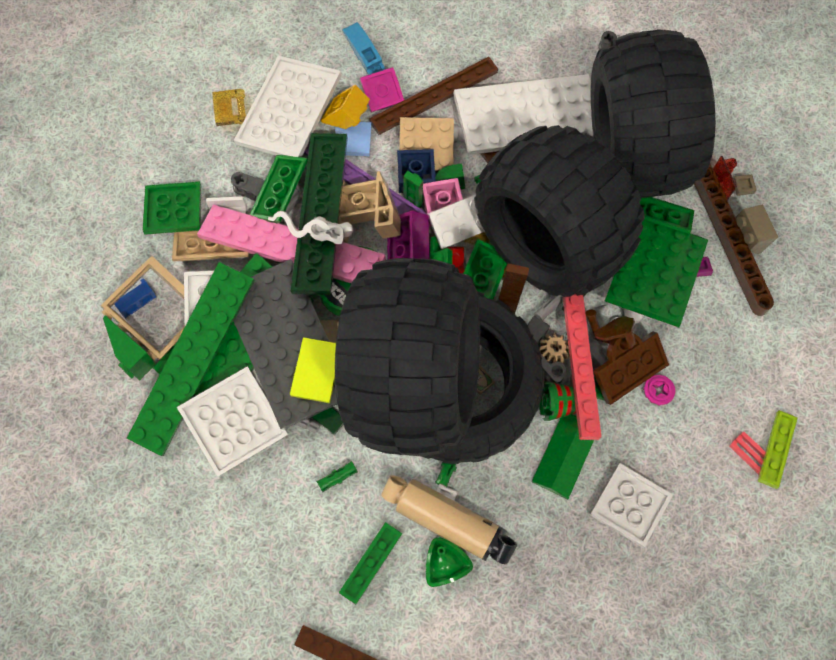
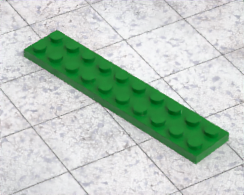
[126,262,255,456]

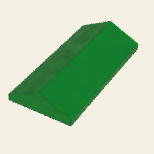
[249,155,308,224]
[640,197,695,234]
[463,239,507,300]
[532,415,594,500]

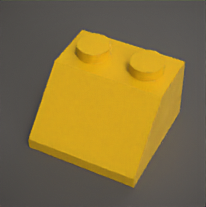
[320,84,370,129]

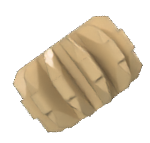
[539,332,570,364]

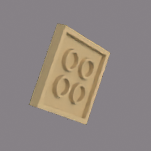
[400,117,454,172]

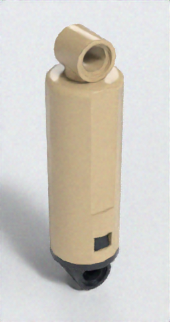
[381,475,517,564]

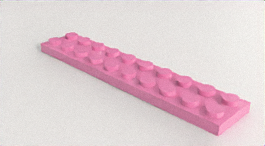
[197,205,386,283]

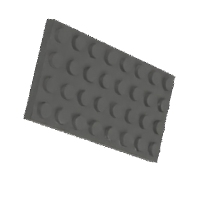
[234,259,337,430]

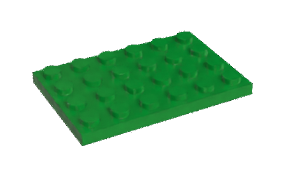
[605,220,708,328]

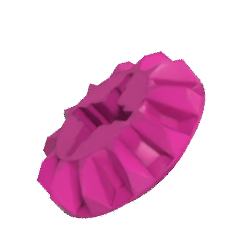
[643,375,675,406]

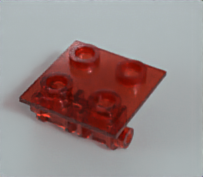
[713,156,737,200]

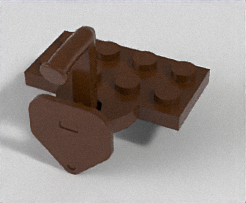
[585,309,669,405]

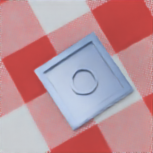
[335,122,372,156]

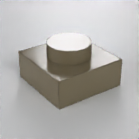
[733,174,757,196]

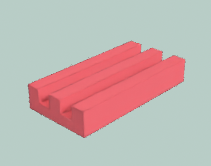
[729,431,766,474]

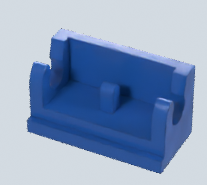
[114,278,157,319]

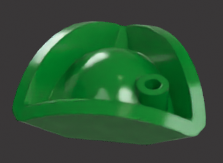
[426,537,473,587]

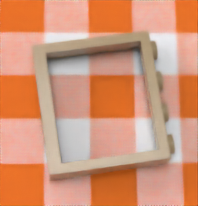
[101,256,185,360]

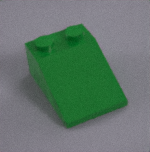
[103,315,156,381]

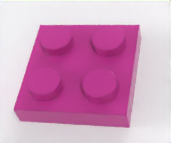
[360,67,404,113]

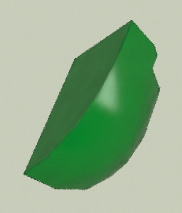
[435,163,465,190]

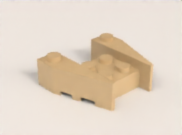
[339,171,401,243]

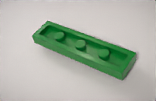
[339,522,402,605]

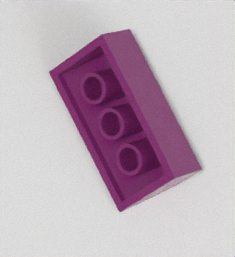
[387,210,429,260]

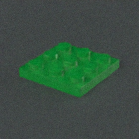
[143,181,201,235]

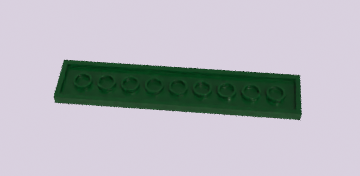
[291,133,348,295]

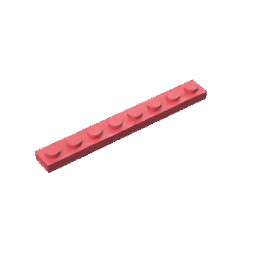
[563,294,602,440]

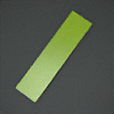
[757,410,798,489]

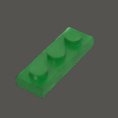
[403,171,423,208]

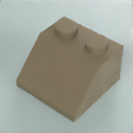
[735,204,778,254]

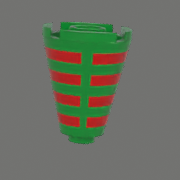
[539,381,576,421]

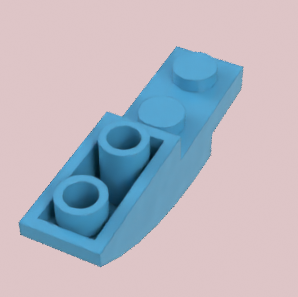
[342,22,386,75]

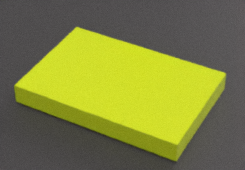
[290,337,336,403]

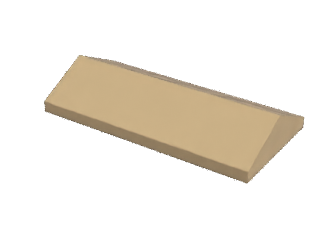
[172,231,249,262]

